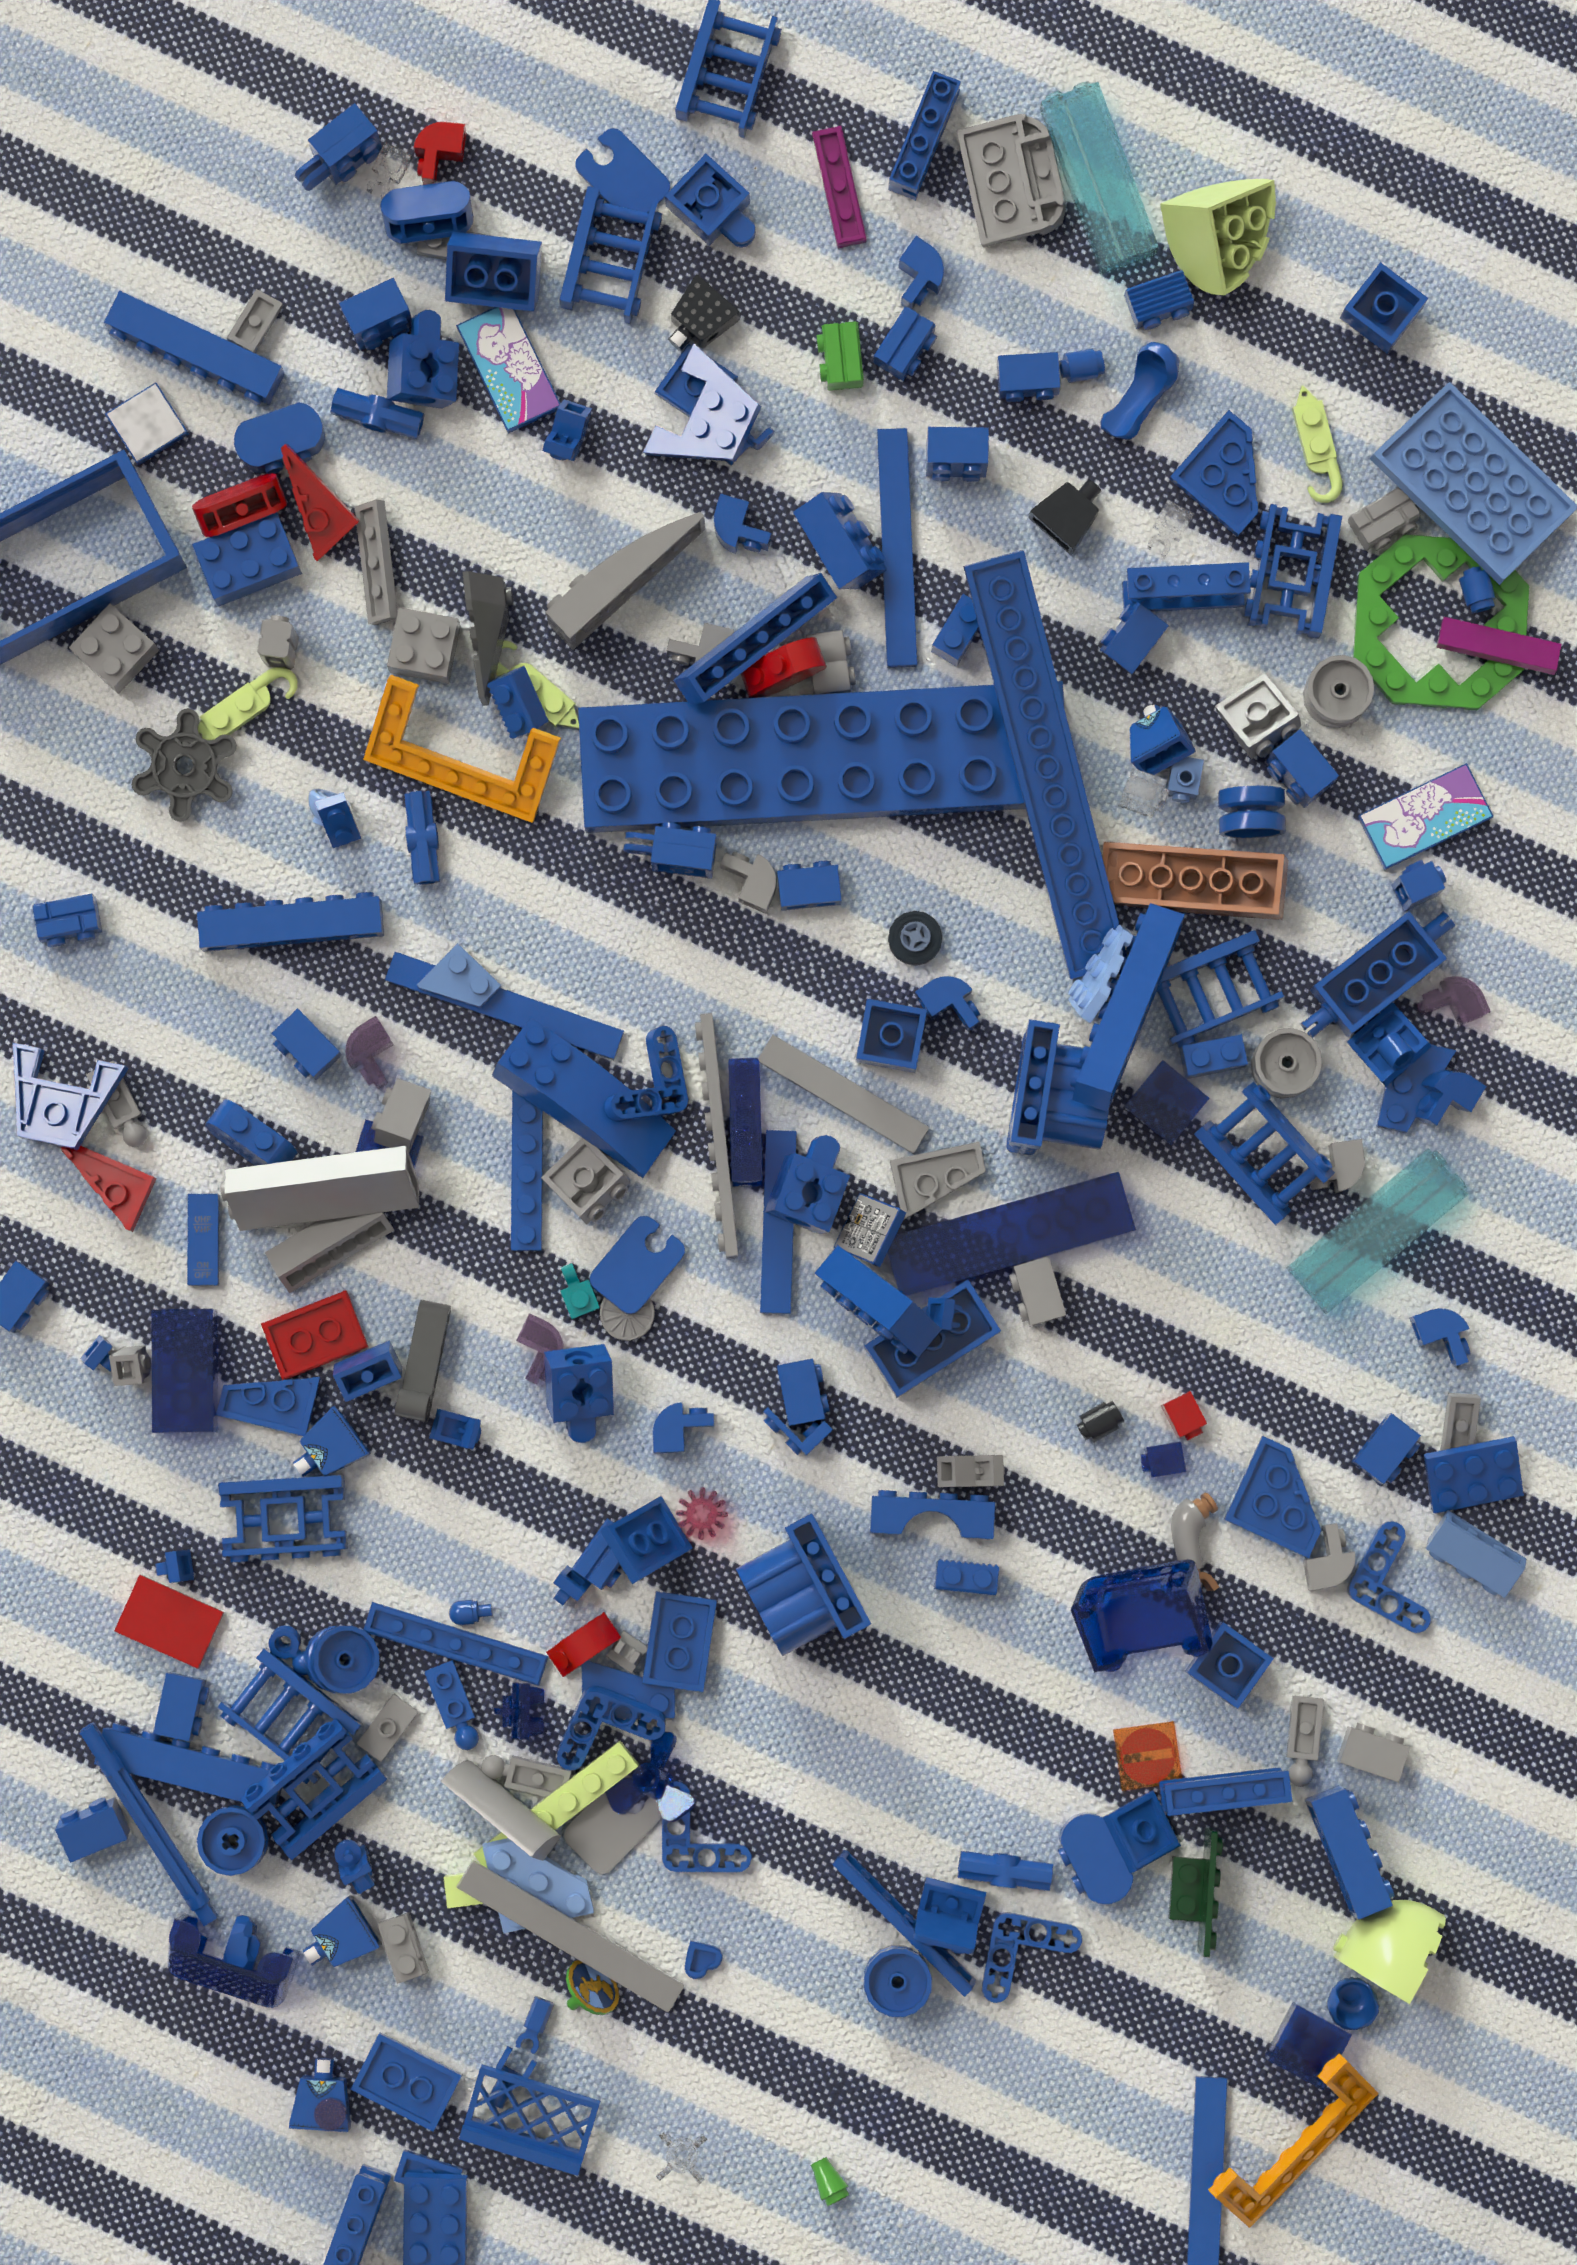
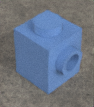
[1166,757,1204,803]

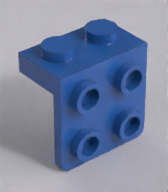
[913,1877,986,1954]

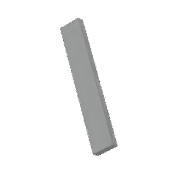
[757,1034,929,1154]

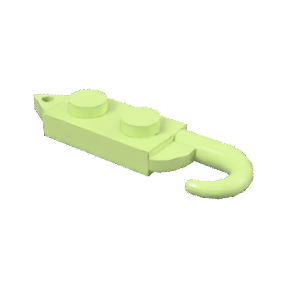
[1292,386,1342,503]
[496,640,579,729]
[198,667,298,740]

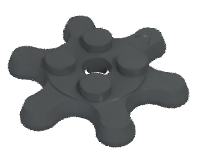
[132,708,237,822]

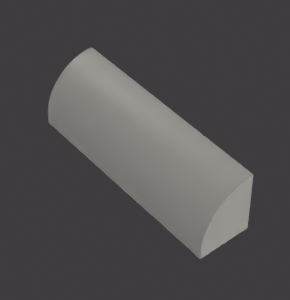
[265,1212,394,1293]
[441,1760,561,1861]

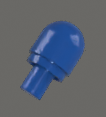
[449,1600,493,1625]

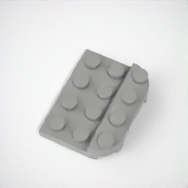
[956,114,1066,248]

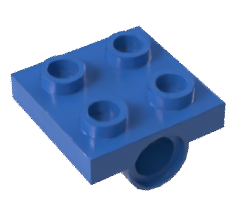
[1347,1002,1432,1087]

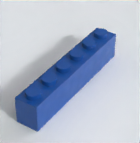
[104,290,285,405]
[673,573,837,705]
[197,892,384,952]
[94,1723,282,1808]

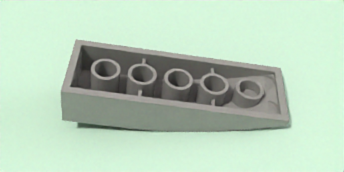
[545,512,705,650]

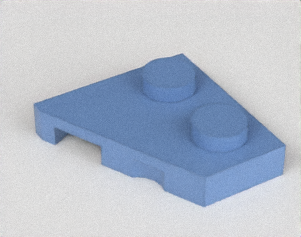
[417,943,502,1008]

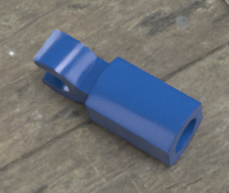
[516,1996,554,2054]

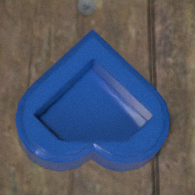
[685,1940,722,1979]

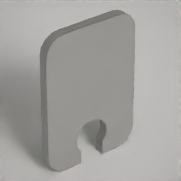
[564,1774,662,1874]

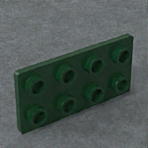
[1168,1828,1223,1957]

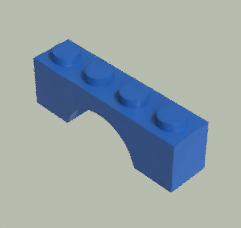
[870,1490,995,1539]

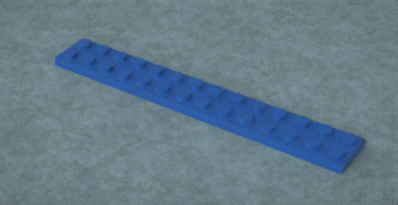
[963,550,1127,979]

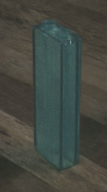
[1040,81,1159,275]
[1286,1148,1468,1314]

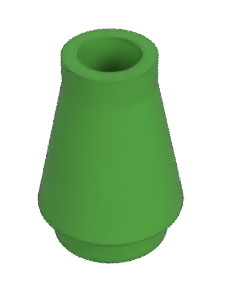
[810,2157,849,2207]

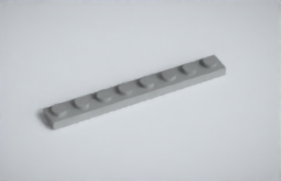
[695,1013,738,1258]

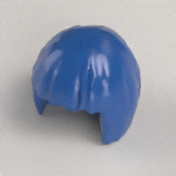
[1327,1977,1380,2030]

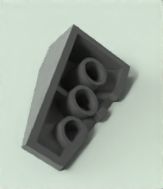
[462,571,514,706]

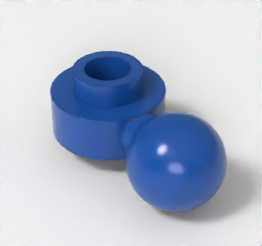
[268,1625,308,1676]

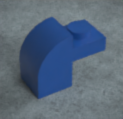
[898,236,944,309]
[542,399,592,462]
[714,494,771,554]
[914,976,980,1032]
[1415,1070,1487,1126]
[1409,1308,1470,1367]
[653,1402,714,1453]

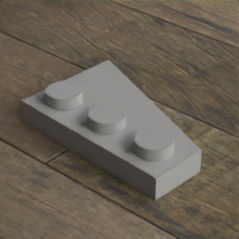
[890,1142,986,1220]

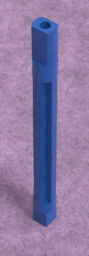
[80,1722,218,1926]

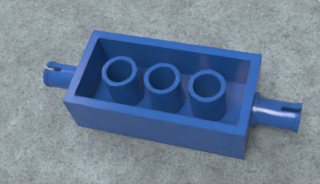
[1301,911,1455,1039]

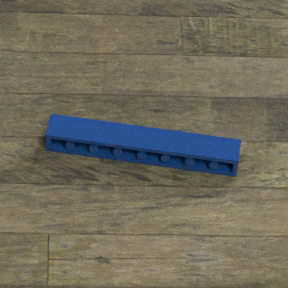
[1070,903,1185,1112]

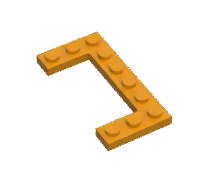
[363,675,561,823]
[1208,2054,1379,2228]

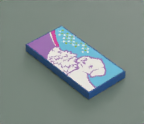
[456,307,560,434]
[1357,763,1494,871]

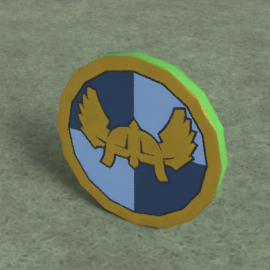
[566,1960,619,2015]

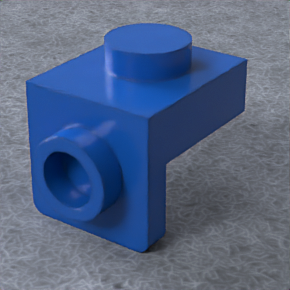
[429,1409,481,1450]

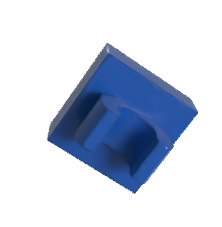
[926,1297,962,1330]
[80,1334,113,1372]
[155,1549,194,1583]
[553,1565,592,1606]

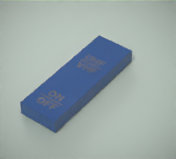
[187,1194,220,1286]

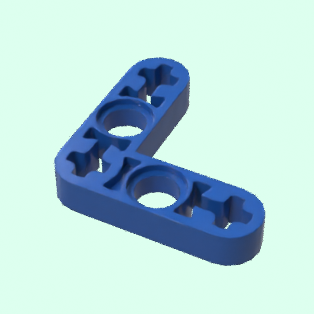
[604,1026,688,1121]
[1347,1521,1431,1633]
[557,1686,666,1770]
[662,1781,752,1872]
[982,1912,1082,2003]

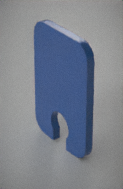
[575,128,670,223]
[590,1216,685,1314]

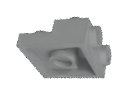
[1215,673,1301,759]
[541,1138,630,1225]

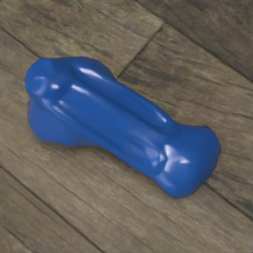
[1100,342,1180,440]

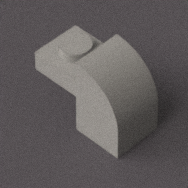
[667,623,734,665]
[720,852,776,914]
[1308,1139,1365,1194]
[937,1455,1005,1487]
[1303,1523,1355,1590]

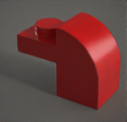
[413,122,467,185]
[546,1612,621,1677]

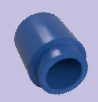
[1059,348,1105,383]
[1459,566,1496,614]

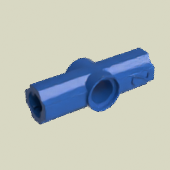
[330,388,425,439]
[404,791,440,885]
[957,1851,1053,1891]

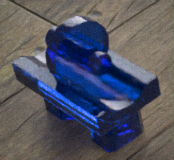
[494,1683,544,1740]

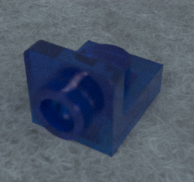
[1140,1442,1186,1478]

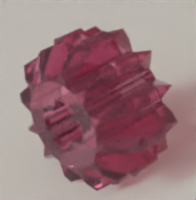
[676,1487,728,1540]

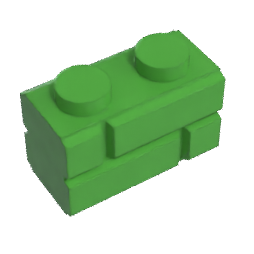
[816,321,864,391]

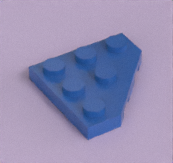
[1169,410,1258,537]
[1224,1436,1321,1558]

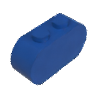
[380,181,474,244]
[234,402,325,474]
[205,1099,298,1166]
[1057,1813,1133,1904]

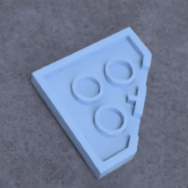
[1068,925,1133,1023]
[483,1838,594,1934]

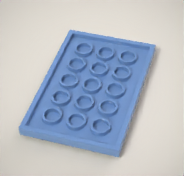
[1370,382,1577,585]

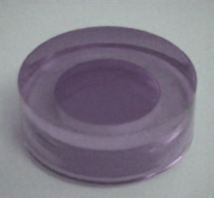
[314,2097,347,2130]

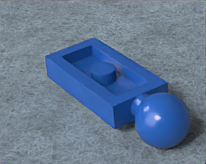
[424,1660,479,1750]

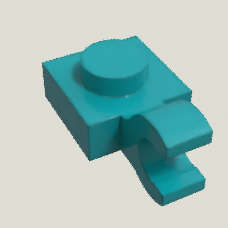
[560,1263,600,1319]

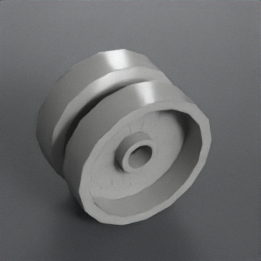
[1303,655,1374,728]
[1251,1028,1322,1099]

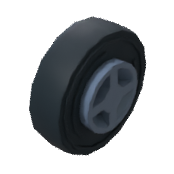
[888,911,942,966]

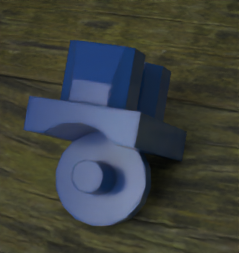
[334,1840,375,1894]

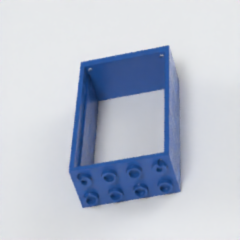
[0,449,187,665]

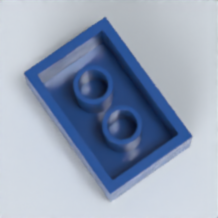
[445,232,542,312]
[793,492,887,589]
[192,512,302,607]

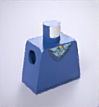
[1130,705,1196,779]
[293,1406,371,1477]
[303,1895,382,1967]
[289,2058,351,2132]

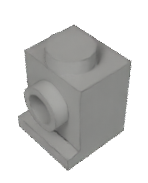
[109,1345,152,1386]

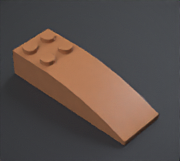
[1102,842,1289,920]

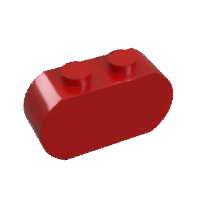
[192,473,287,537]
[741,637,827,698]

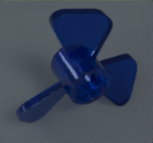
[605,1732,696,1822]

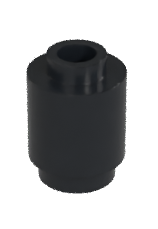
[1077,1401,1124,1443]

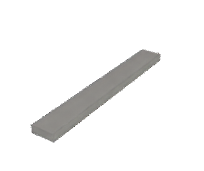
[456,1860,684,2013]

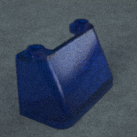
[1071,1559,1213,1673]
[167,1913,302,2008]

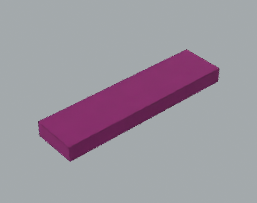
[812,126,867,249]
[1436,617,1562,675]

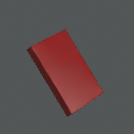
[261,1290,369,1380]
[114,1575,224,1669]

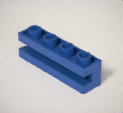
[888,71,961,201]

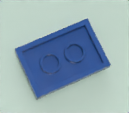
[1424,1436,1524,1514]
[600,1496,693,1584]
[642,1591,717,1693]
[350,2032,463,2132]
[403,2172,468,2265]

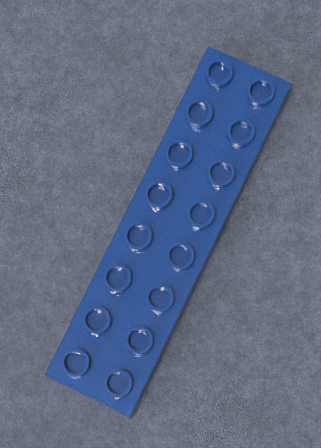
[578,681,1065,833]

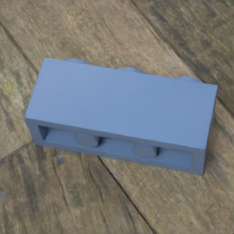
[1426,1510,1527,1598]

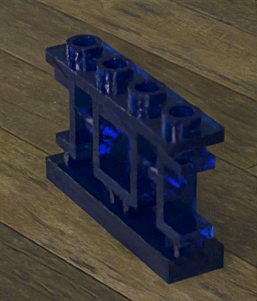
[728,1058,763,1187]

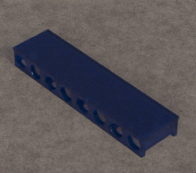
[887,1172,1136,1297]

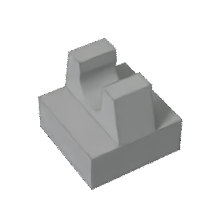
[606,1630,647,1673]

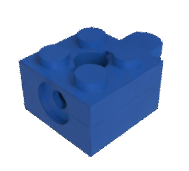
[295,103,383,191]
[665,153,756,248]
[387,310,459,409]
[623,822,717,879]
[765,1135,850,1234]
[544,1344,614,1443]

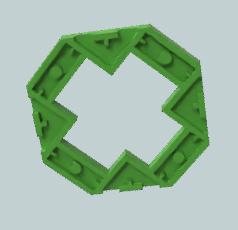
[1353,534,1529,711]

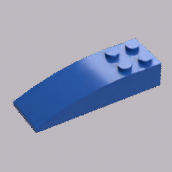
[492,1017,676,1178]

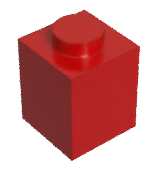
[1161,1391,1207,1441]

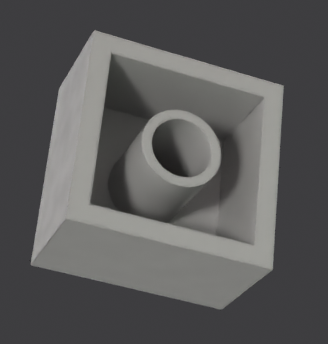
[69,604,159,694]
[387,607,461,684]

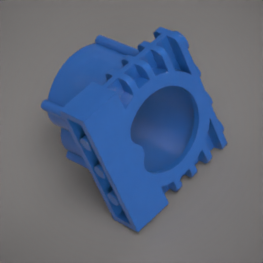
[1006,1019,1109,1155]
[736,1513,871,1656]

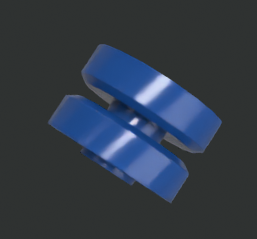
[1218,785,1286,838]
[304,1626,379,1694]
[197,1805,270,1876]
[863,1945,932,2017]

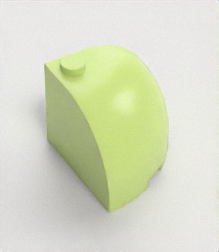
[1160,179,1276,295]
[1333,1900,1446,2004]

